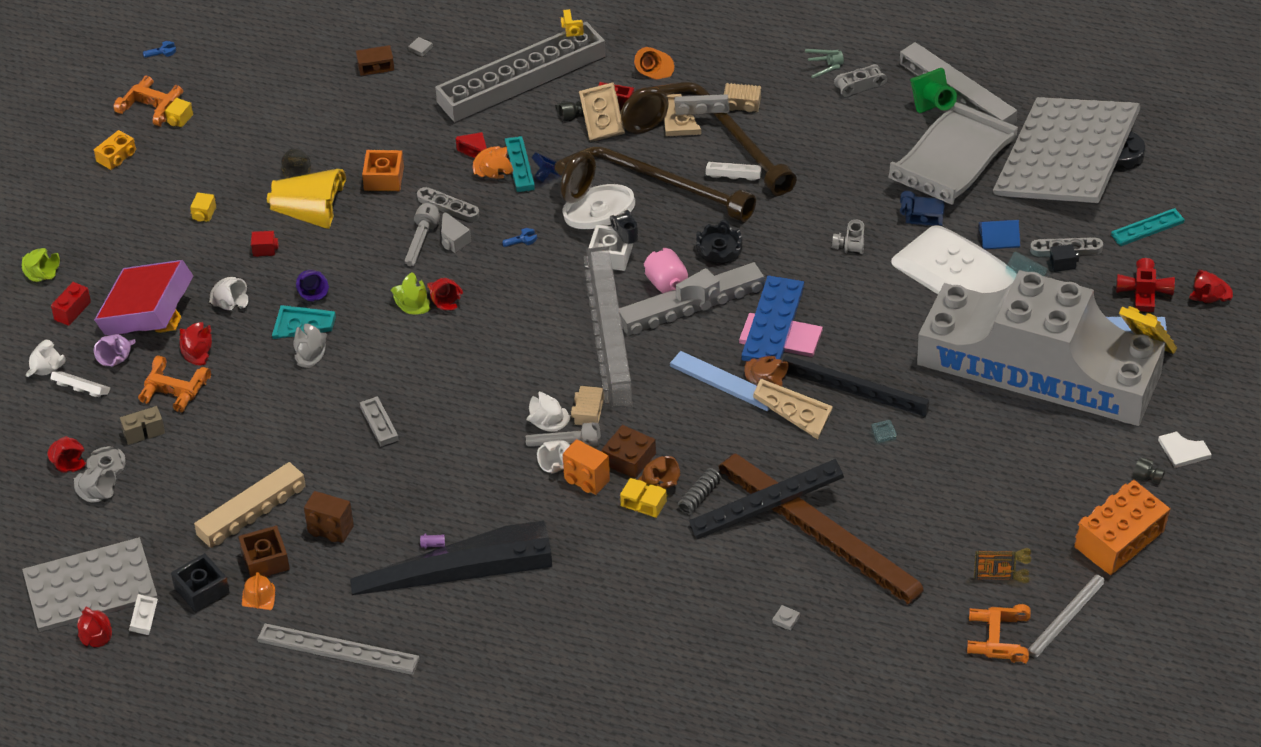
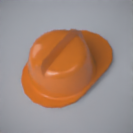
[634,47,674,79]
[242,572,275,610]

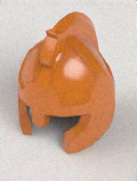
[473,146,513,179]

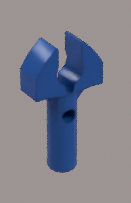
[143,41,176,58]
[502,228,537,247]

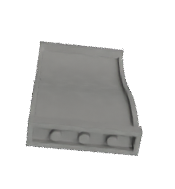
[889,102,1018,204]

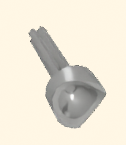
[404,203,440,266]
[526,422,601,448]

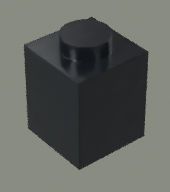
[1049,244,1079,272]

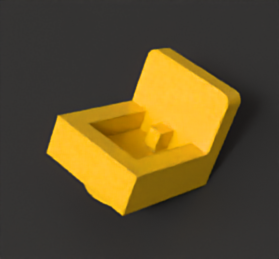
[561,9,584,37]

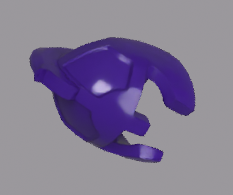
[296,270,329,302]

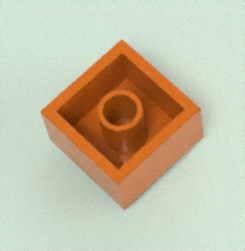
[362,150,404,191]
[563,439,610,495]

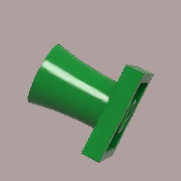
[910,68,957,113]

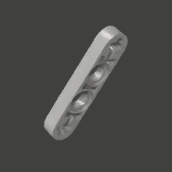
[417,187,480,222]
[1030,238,1103,257]

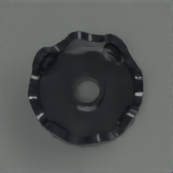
[1113,131,1145,170]
[696,220,743,263]

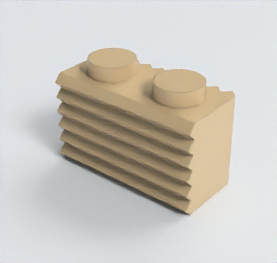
[724,83,761,112]
[571,386,604,425]

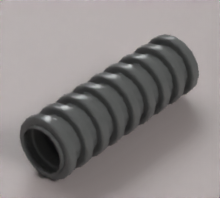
[678,468,721,514]

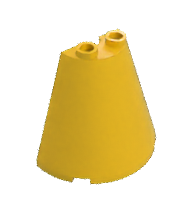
[267,169,346,229]

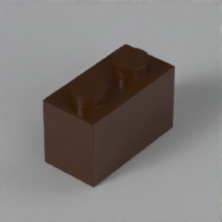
[356,45,395,76]

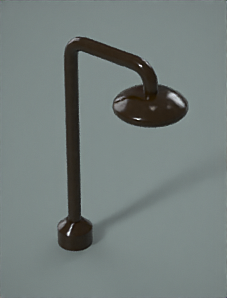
[621,82,797,196]
[554,147,756,222]

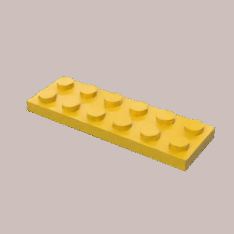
[1119,306,1177,354]

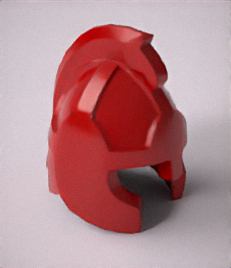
[1189,270,1233,303]
[427,278,463,310]
[180,322,212,365]
[48,436,86,472]
[77,606,112,647]

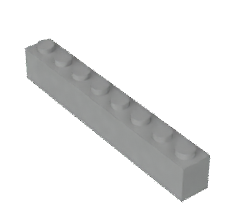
[900,42,1017,125]
[618,262,764,336]

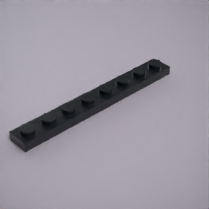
[783,355,929,417]
[689,459,844,539]

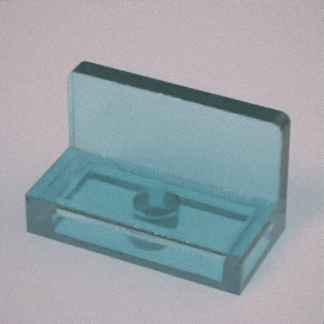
[1006,251,1049,276]

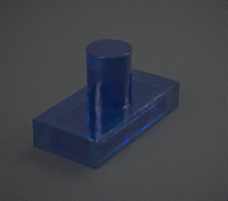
[531,152,561,182]

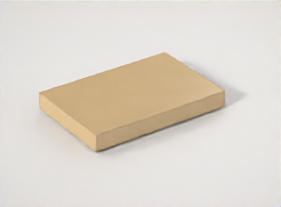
[579,83,625,142]

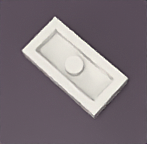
[129,594,158,635]

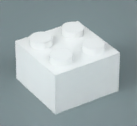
[588,225,633,271]

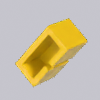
[620,478,667,518]

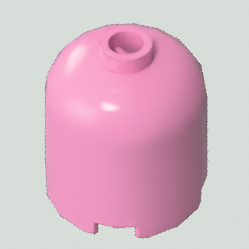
[644,248,688,293]

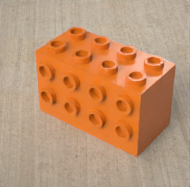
[1074,480,1170,575]

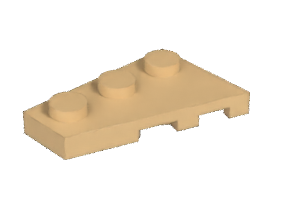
[664,94,701,136]

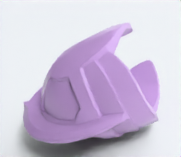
[94,334,136,367]

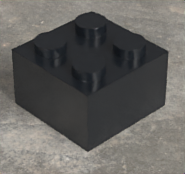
[171,553,230,612]

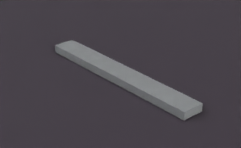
[258,623,420,675]

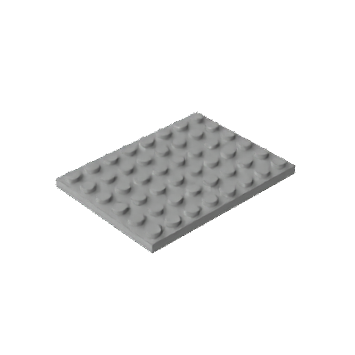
[993,97,1140,203]

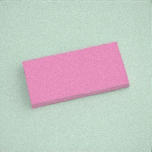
[739,313,823,357]

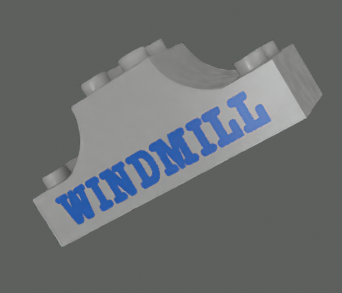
[917,270,1165,426]

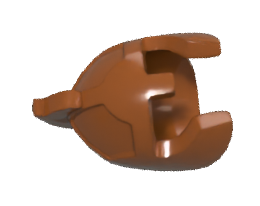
[744,356,788,387]
[638,456,680,489]

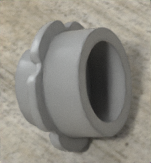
[831,232,844,250]

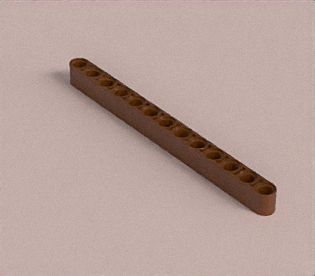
[719,453,924,605]

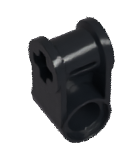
[610,210,638,244]

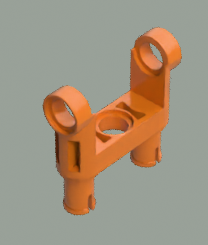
[114,76,183,127]
[138,355,211,412]
[967,604,1031,664]

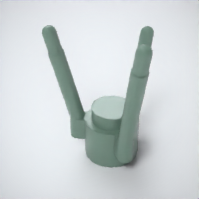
[805,49,844,78]

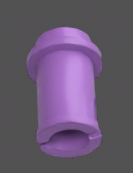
[420,533,445,549]

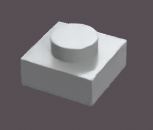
[772,605,800,631]

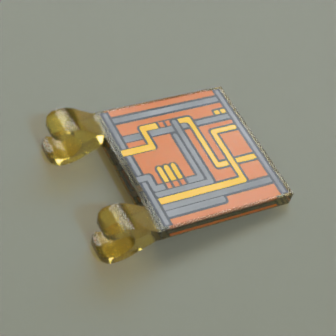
[974,548,1031,583]

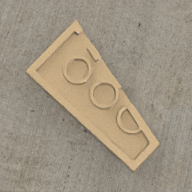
[753,379,833,439]

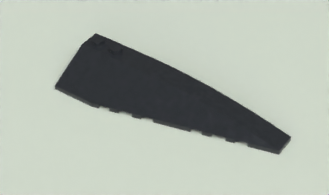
[350,520,552,595]

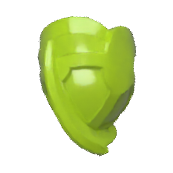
[22,248,60,282]
[391,272,430,314]

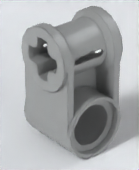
[844,219,864,254]

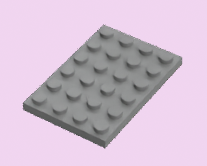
[22,537,158,632]

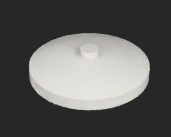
[563,184,635,229]

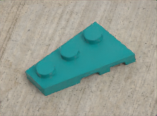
[272,305,336,339]

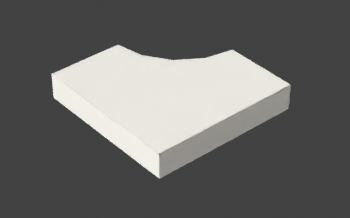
[1158,432,1212,468]

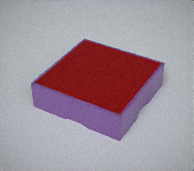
[94,260,193,335]

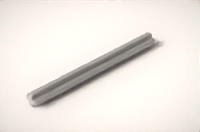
[1028,575,1104,658]

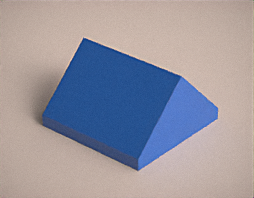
[979,220,1020,249]

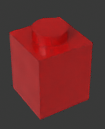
[251,231,279,257]

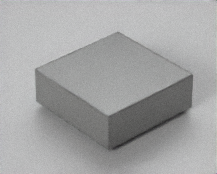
[408,37,433,57]

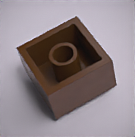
[601,425,656,479]
[304,491,354,543]
[238,525,290,577]

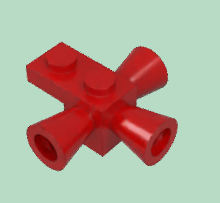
[1116,258,1175,312]

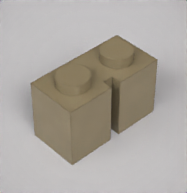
[120,406,165,445]

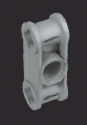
[834,64,887,97]

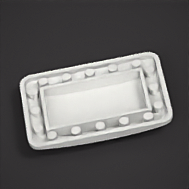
[891,225,1017,294]

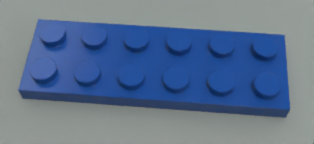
[742,276,804,361]

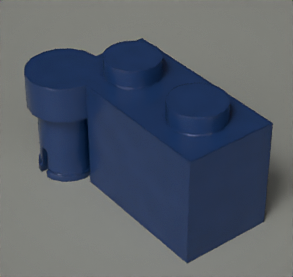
[900,191,945,226]

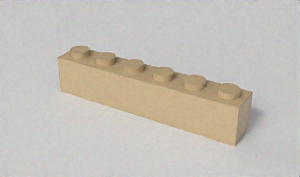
[194,462,305,548]

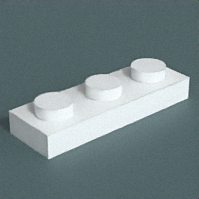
[706,162,762,180]
[50,372,110,397]

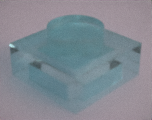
[871,420,897,443]

